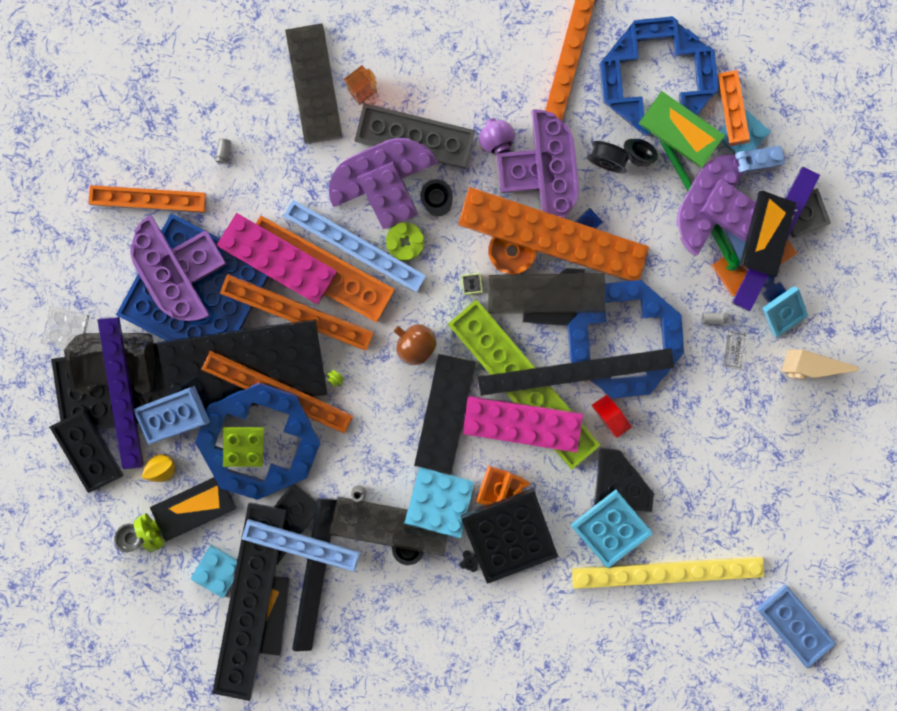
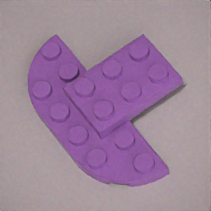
[496,109,579,218]
[329,138,438,229]
[676,155,756,256]
[130,214,227,322]

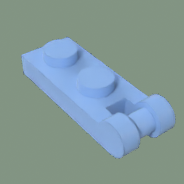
[735,145,785,173]

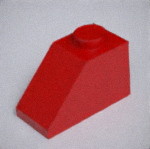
[591,394,632,438]

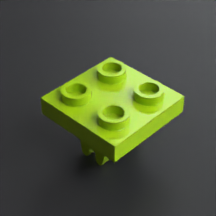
[223,427,264,467]

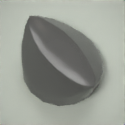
[114,523,144,553]

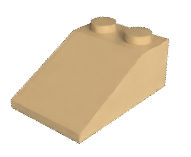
[781,349,859,380]

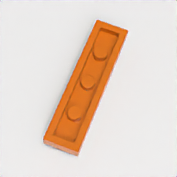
[718,70,750,146]

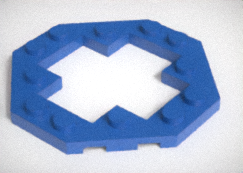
[599,16,719,136]
[567,280,684,398]
[195,382,320,500]

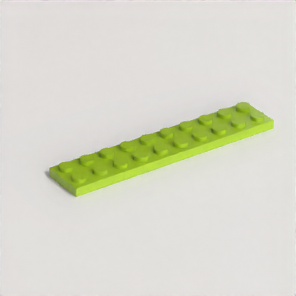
[447,299,601,470]

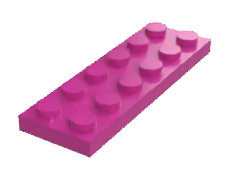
[216,212,337,305]
[463,396,583,453]

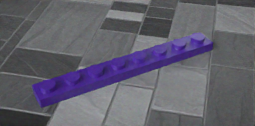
[97,316,144,469]

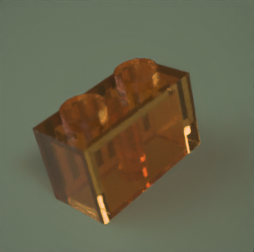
[344,65,377,105]

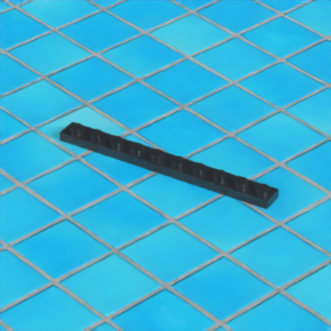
[478,348,674,396]

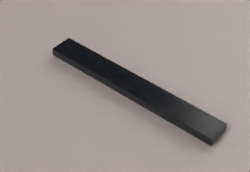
[292,498,337,652]

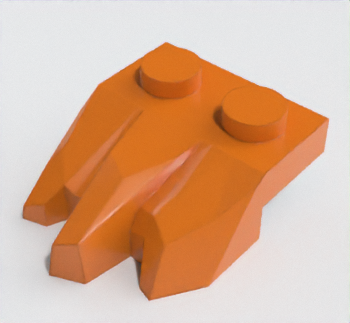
[476,465,530,506]

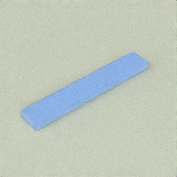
[242,519,360,572]

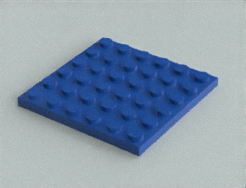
[116,213,269,341]

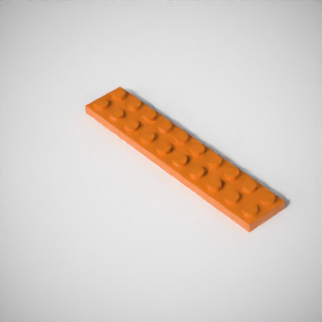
[458,187,649,281]

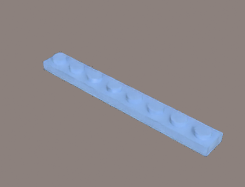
[284,200,426,293]

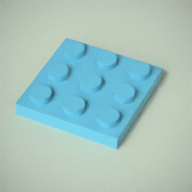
[404,467,475,539]
[571,490,653,568]

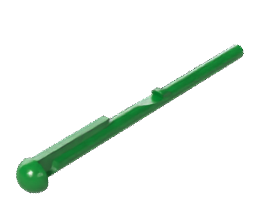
[659,140,740,271]

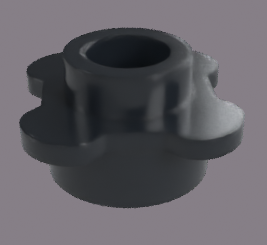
[460,550,478,572]

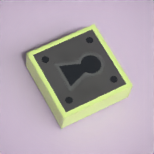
[461,273,482,295]

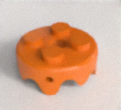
[488,237,537,275]

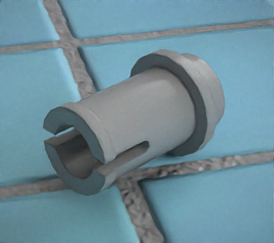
[214,138,231,164]
[702,311,728,326]
[351,485,366,502]

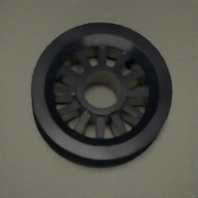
[587,141,632,174]

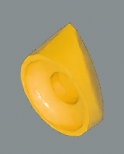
[142,454,176,482]

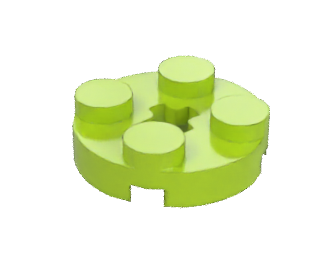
[386,222,424,261]
[134,513,165,553]

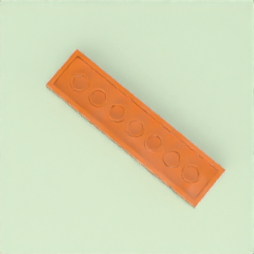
[256,215,395,323]

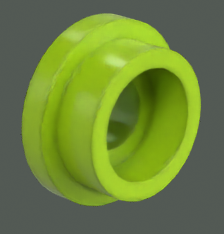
[326,370,344,387]

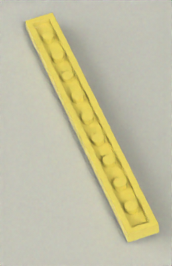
[572,556,764,589]

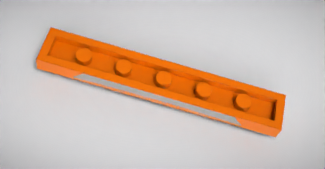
[88,185,207,213]

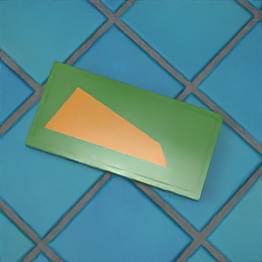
[638,91,725,168]

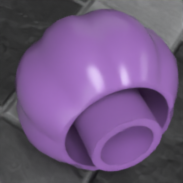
[479,118,515,155]

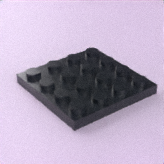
[460,488,559,584]

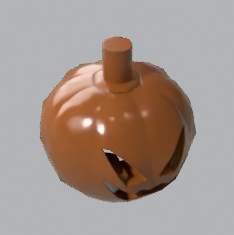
[393,324,437,365]

